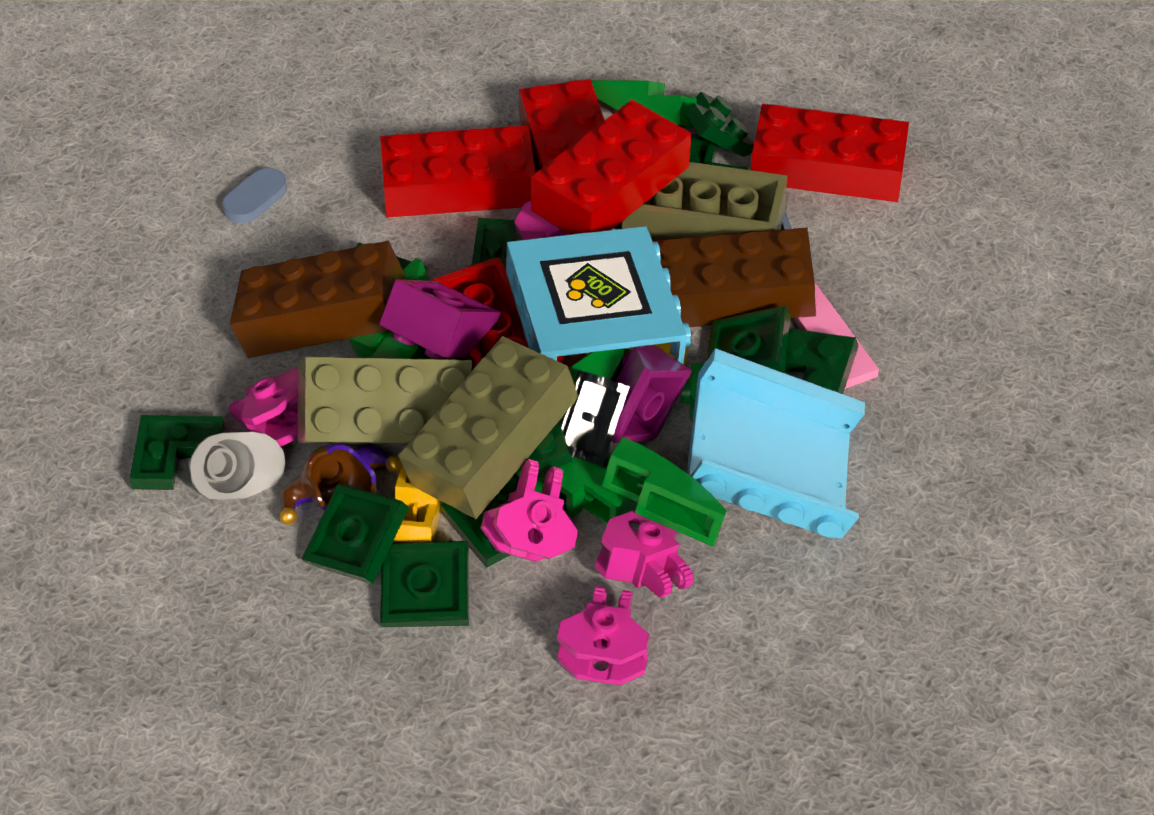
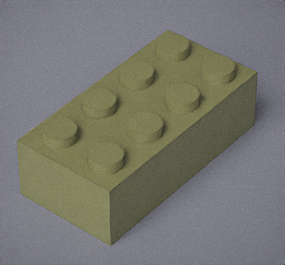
[622,162,787,241]
[398,336,579,519]
[298,357,472,445]

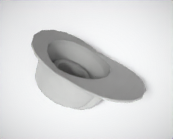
[188,432,286,500]

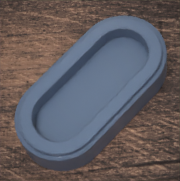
[223,168,287,223]

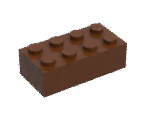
[652,227,816,327]
[229,240,405,358]

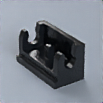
[561,370,629,466]

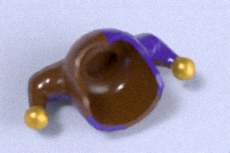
[279,443,402,525]

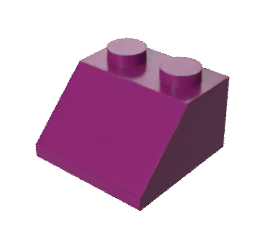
[379,279,501,360]
[611,345,692,444]

